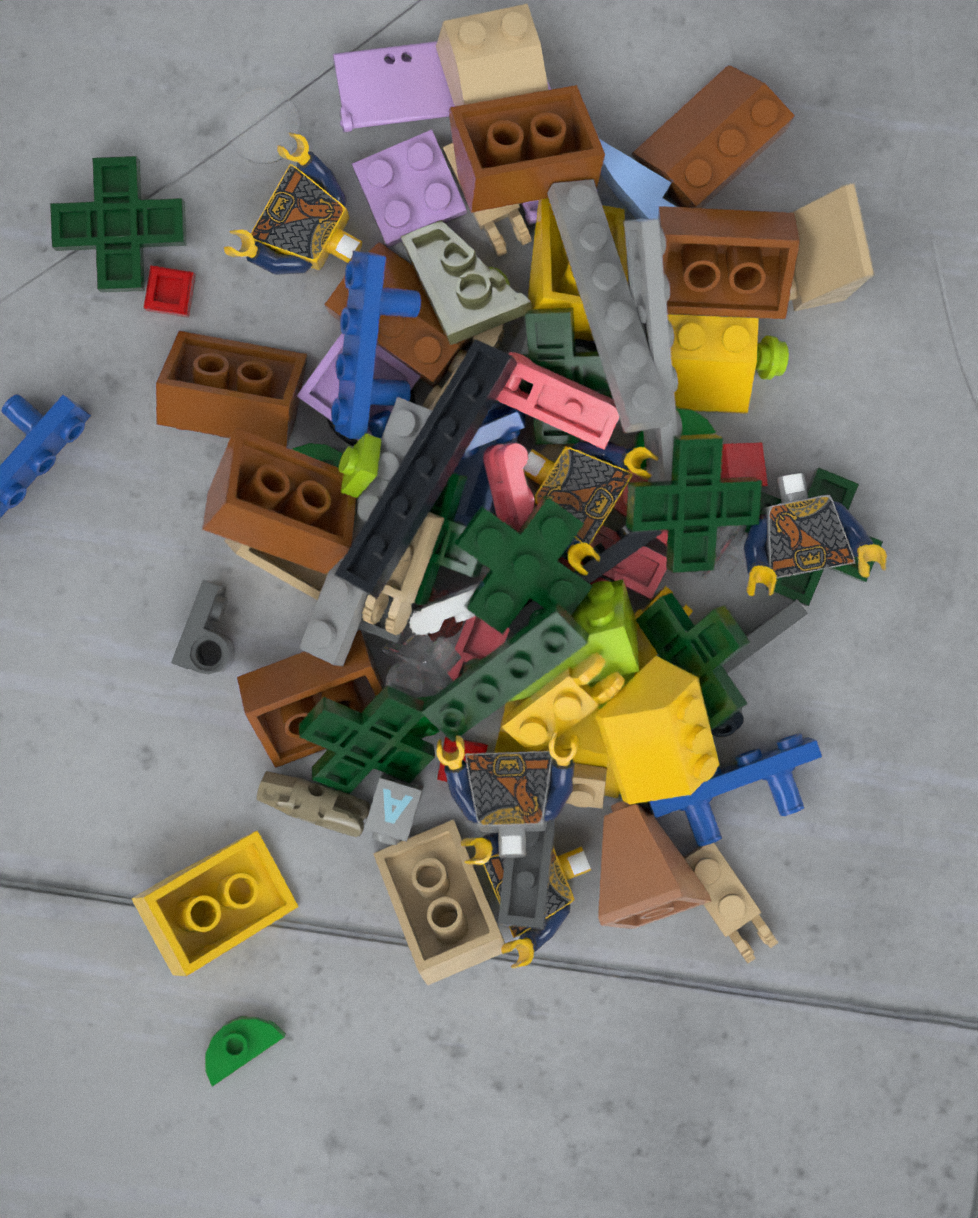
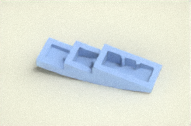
[599,139,677,219]

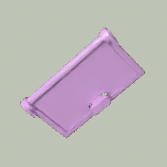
[333,41,454,132]

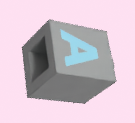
[364,774,424,845]

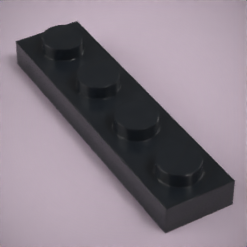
[508,525,662,635]

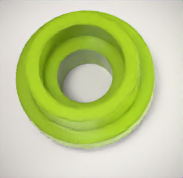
[755,335,789,380]

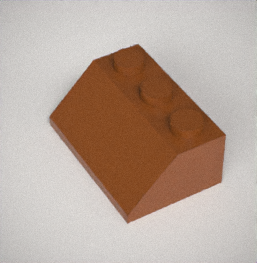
[632,65,795,208]
[449,85,605,213]
[657,206,800,319]
[324,242,473,388]
[156,331,307,447]
[202,428,356,574]
[237,630,385,768]

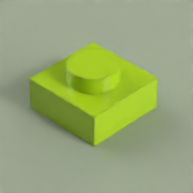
[339,433,381,498]

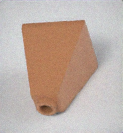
[598,801,712,929]

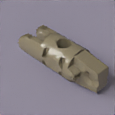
[256,771,371,837]

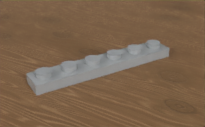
[547,179,672,433]
[624,219,682,482]
[299,397,432,666]

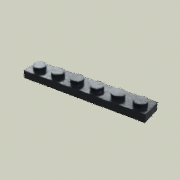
[334,339,518,599]

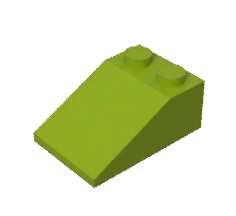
[508,579,639,702]

